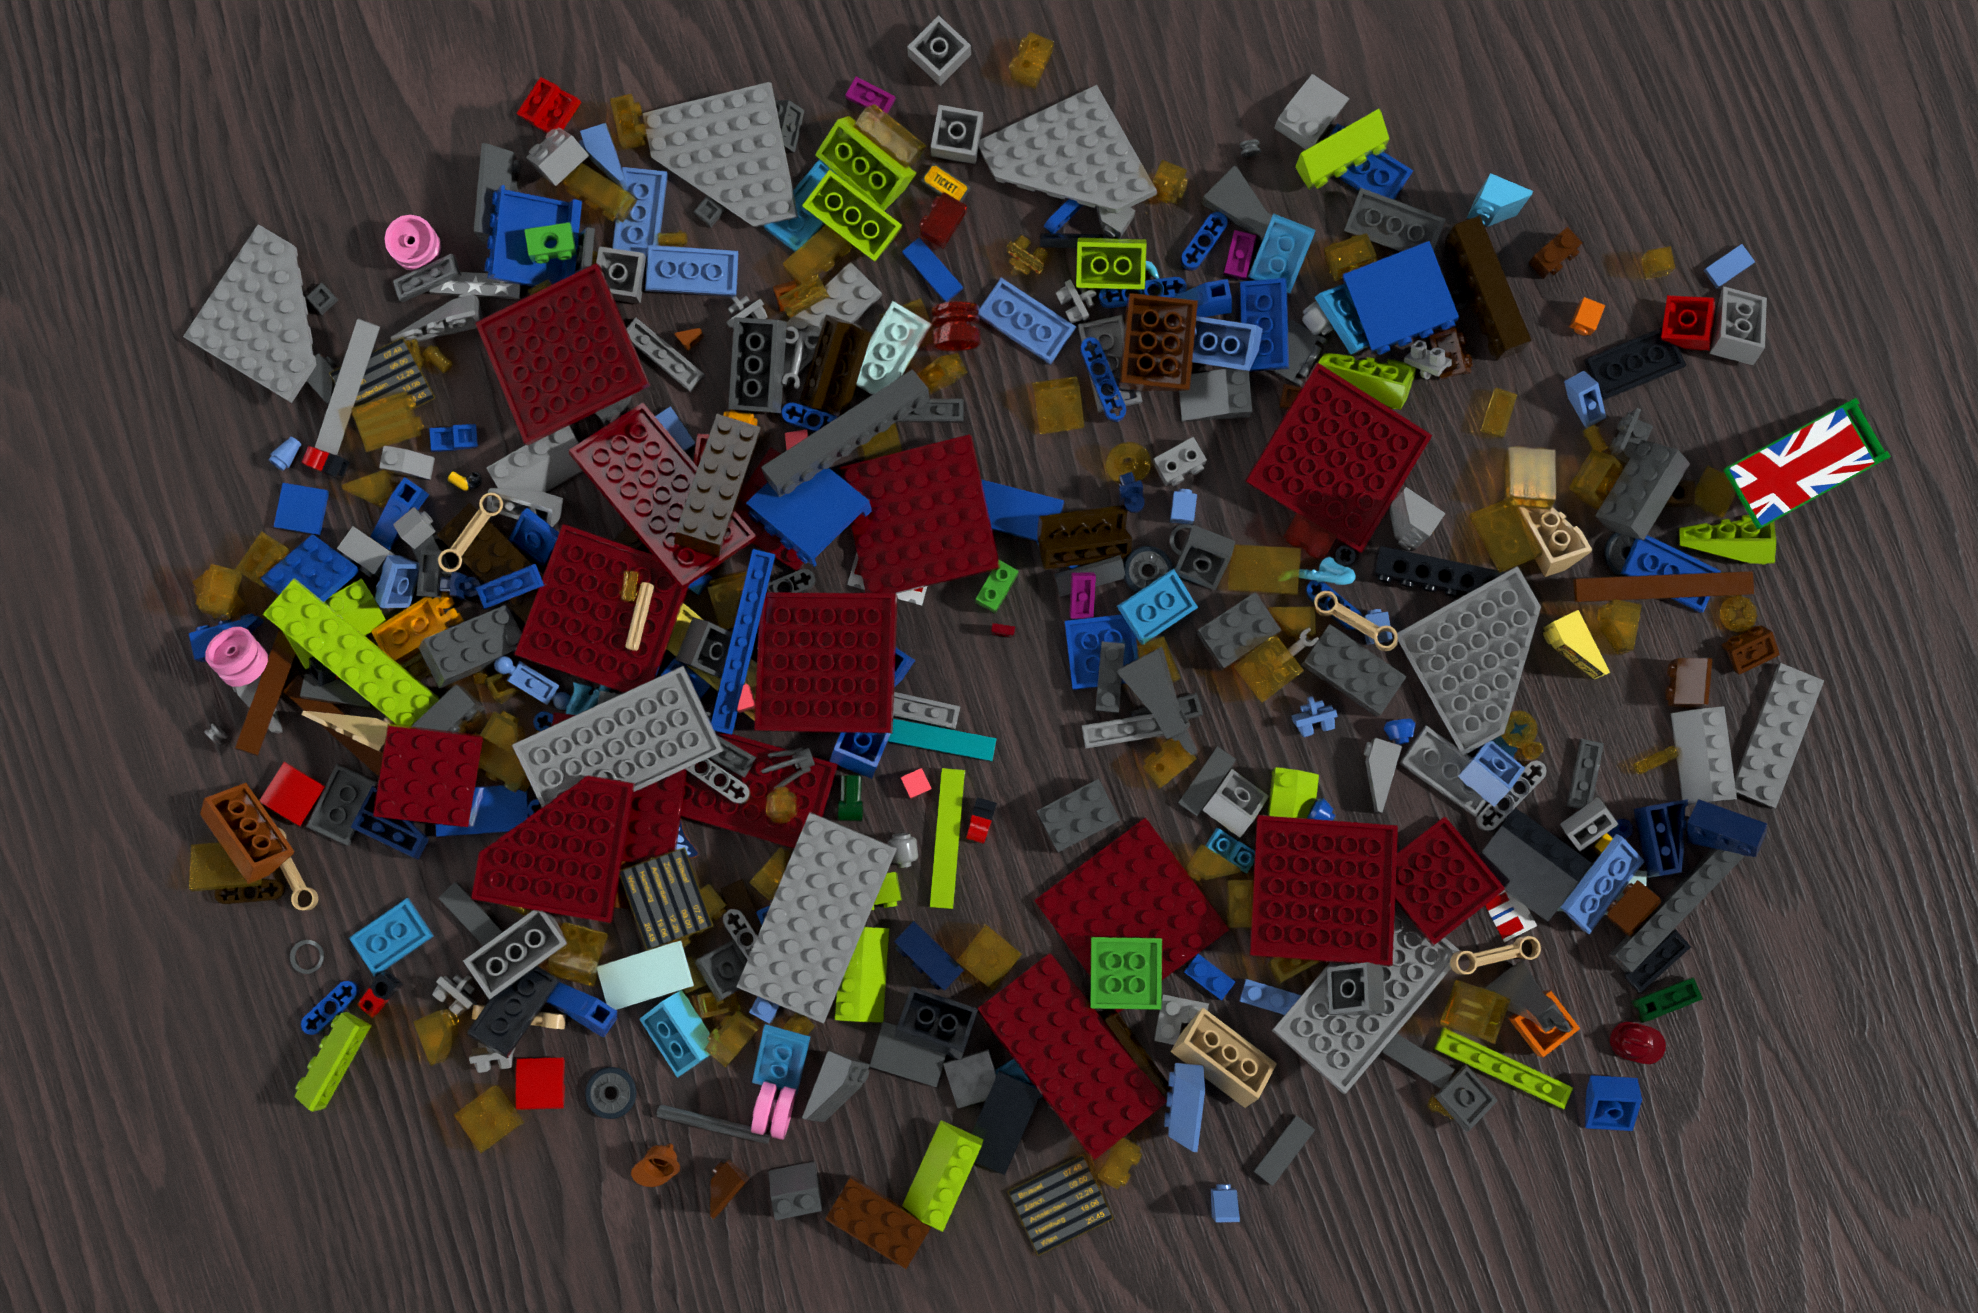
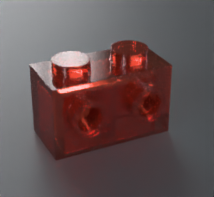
[919,192,967,249]
[1283,513,1337,559]

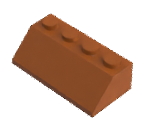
[200,783,294,884]

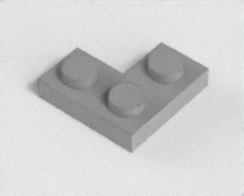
[1154,994,1209,1045]

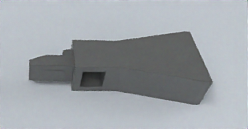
[1201,165,1272,244]
[1117,646,1197,755]
[1485,960,1572,1033]

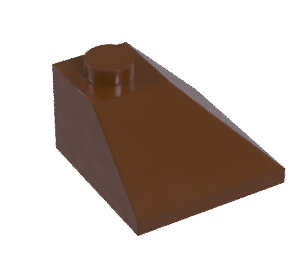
[710,1160,750,1219]

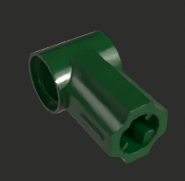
[838,775,863,821]

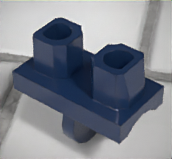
[1119,472,1144,513]
[440,572,482,601]

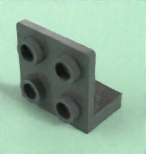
[775,100,805,153]
[1608,408,1653,465]

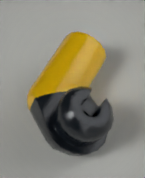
[447,471,482,491]

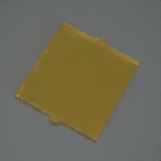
[862,423,902,460]
[1695,466,1736,518]

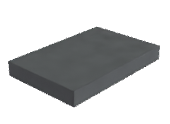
[306,764,378,846]
[869,1021,946,1087]

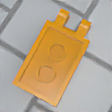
[371,592,464,664]

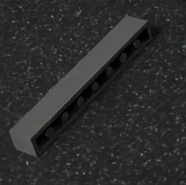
[761,370,930,497]
[1608,848,1744,972]

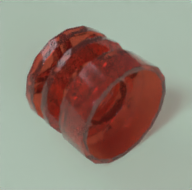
[931,301,981,351]

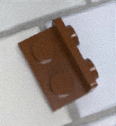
[1429,328,1473,380]
[1721,625,1780,675]

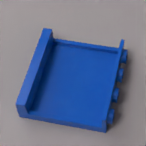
[485,185,582,289]
[1343,241,1459,355]
[746,468,872,567]

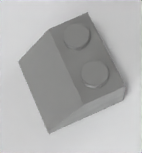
[1203,769,1269,837]

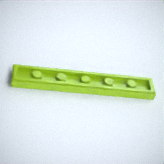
[930,768,965,909]
[1434,1027,1573,1109]

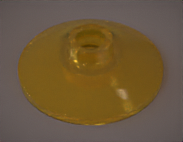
[1106,442,1151,483]

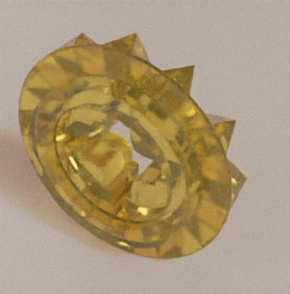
[1720,595,1758,632]
[1502,711,1537,748]

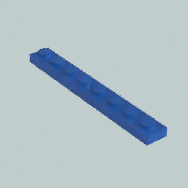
[711,549,775,735]

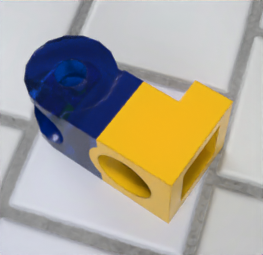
[1589,819,1633,856]

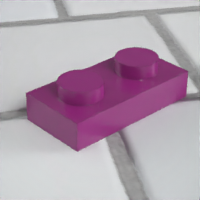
[845,76,896,118]
[1223,230,1256,280]
[1069,572,1096,619]

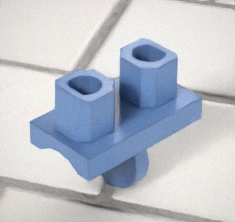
[1291,696,1338,737]

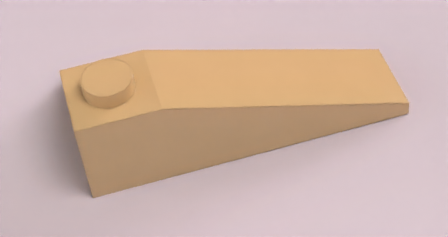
[1509,483,1592,577]
[301,711,395,752]

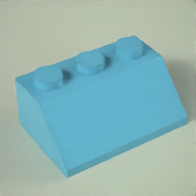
[1467,173,1533,227]
[639,990,720,1078]

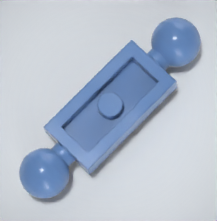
[494,656,571,710]

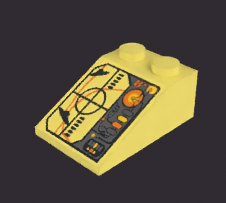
[1543,610,1610,679]

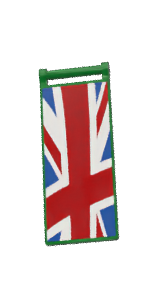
[1723,398,1891,529]

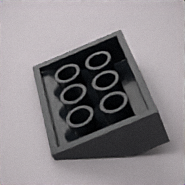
[1478,807,1593,922]

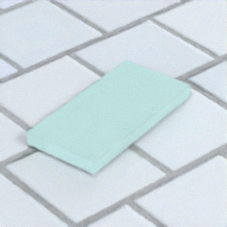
[856,301,932,395]
[596,941,694,1010]

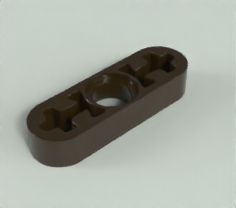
[214,879,285,904]

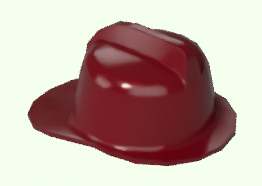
[1610,1022,1666,1064]

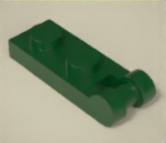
[1632,977,1703,1023]

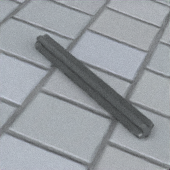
[656,1105,771,1144]

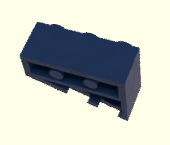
[351,786,429,860]
[1634,799,1688,878]
[1687,799,1767,857]
[894,921,965,991]

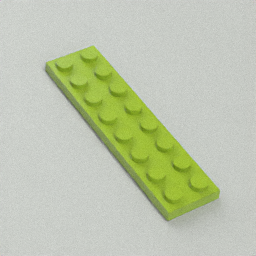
[263,578,440,726]

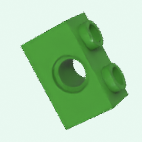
[525,222,577,264]
[976,560,1018,614]

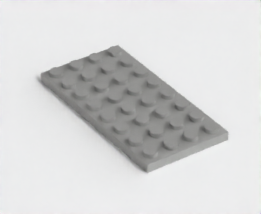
[512,666,723,808]
[737,812,897,1023]
[1272,901,1463,1094]

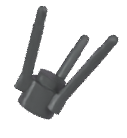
[761,747,815,791]

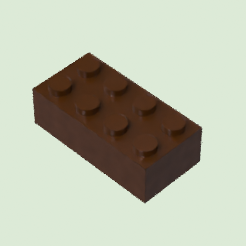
[825,1175,931,1269]

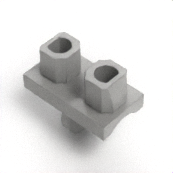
[1056,279,1096,323]
[726,296,767,329]
[1404,340,1452,379]
[432,974,477,1016]
[469,1042,515,1073]

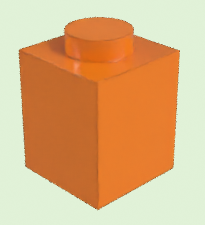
[1569,297,1605,336]

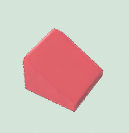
[785,429,808,450]
[737,684,756,713]
[900,768,932,799]

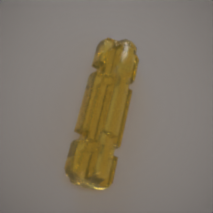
[1633,746,1679,774]

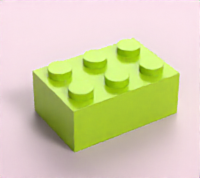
[1076,238,1146,289]

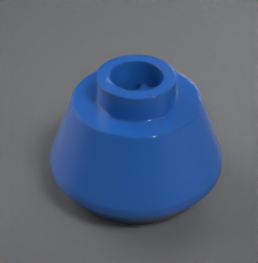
[1384,719,1416,744]
[1307,798,1335,821]

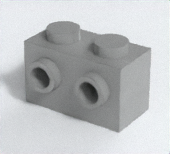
[1152,437,1207,486]
[337,526,395,578]
[1560,797,1618,851]

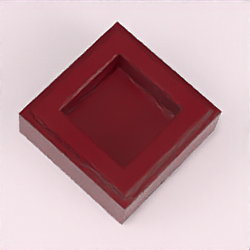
[991,623,1015,638]

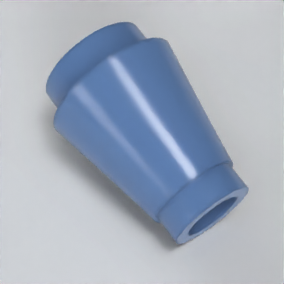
[269,436,301,471]

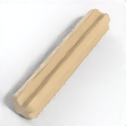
[626,582,654,651]

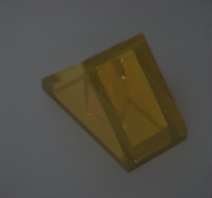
[484,673,523,704]
[697,992,741,1018]

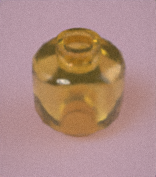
[766,787,797,823]

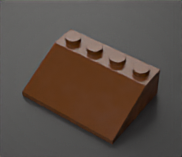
[1119,293,1198,391]

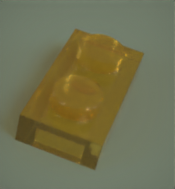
[779,275,829,318]
[1480,388,1518,439]

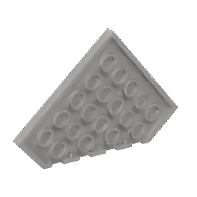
[642,82,798,227]
[978,85,1157,214]
[183,224,317,403]
[1397,566,1541,756]

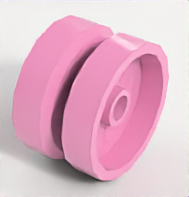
[384,215,442,271]
[206,627,268,687]
[751,1081,796,1140]

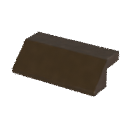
[800,314,872,417]
[1037,505,1132,570]

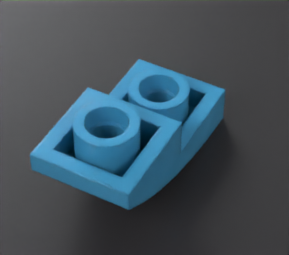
[1205,828,1255,874]

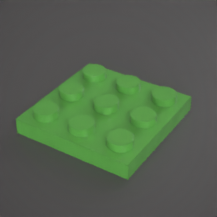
[1090,937,1162,1009]

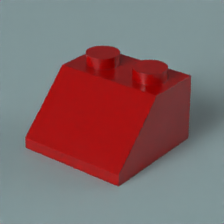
[1661,295,1715,351]

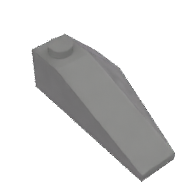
[391,293,483,345]

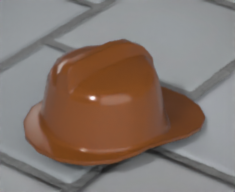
[631,1143,680,1187]

